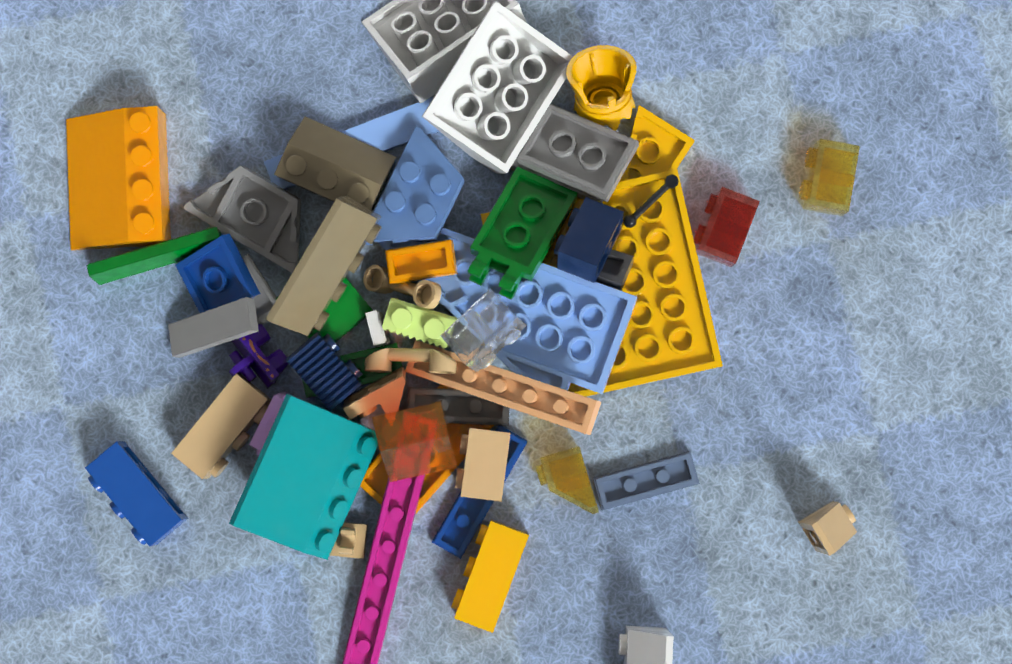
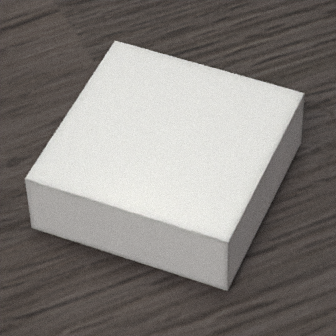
[365,310,390,347]

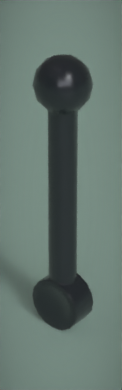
[623,175,679,228]

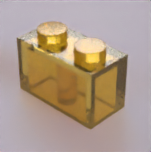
[799,139,860,216]

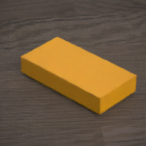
[385,239,458,285]

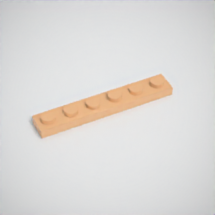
[405,340,601,435]

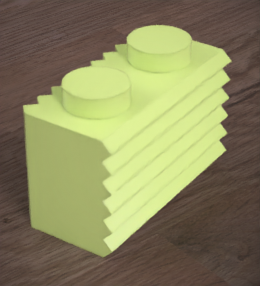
[382,297,458,349]

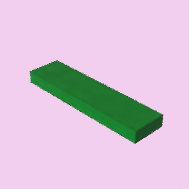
[86,227,223,285]

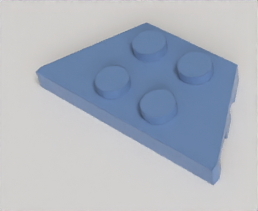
[365,126,465,245]

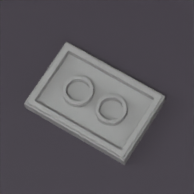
[517,104,639,202]

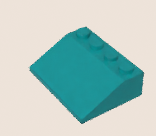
[229,394,383,560]

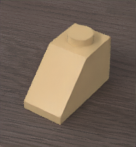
[798,501,857,556]

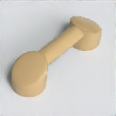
[363,265,441,309]
[364,348,457,374]

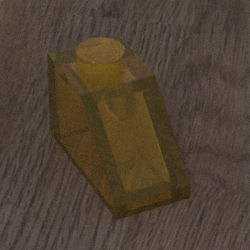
[535,446,599,514]

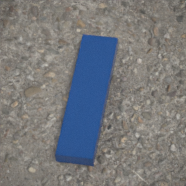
[432,426,528,559]

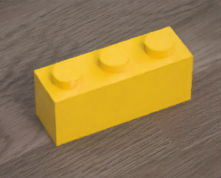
[451,519,529,633]

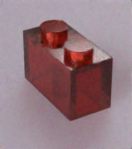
[693,187,760,267]

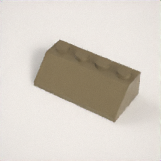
[266,195,382,336]

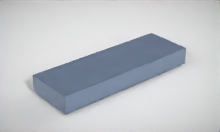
[593,451,700,511]

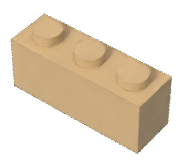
[171,374,272,479]

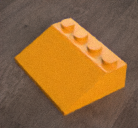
[66,106,171,250]

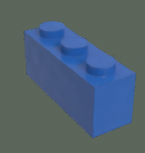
[85,441,188,547]

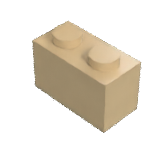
[455,428,510,502]

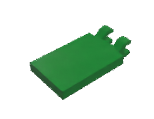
[468,166,578,300]

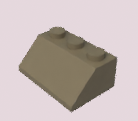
[274,116,397,211]

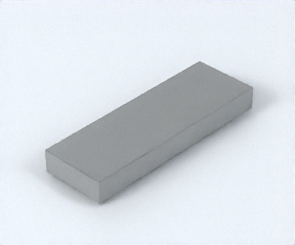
[168,297,259,358]

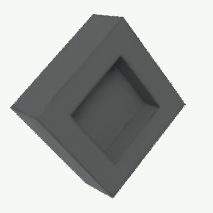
[596,250,633,291]

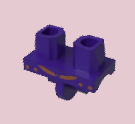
[229,324,289,389]

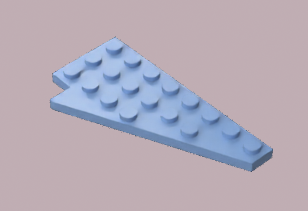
[378,228,638,394]

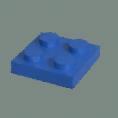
[175,233,261,313]

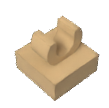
[330,522,368,559]

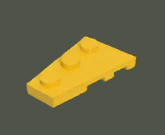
[619,105,695,182]

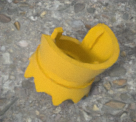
[566,45,637,131]

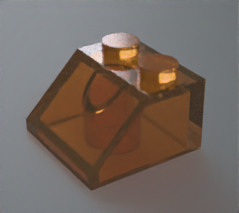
[372,400,458,482]

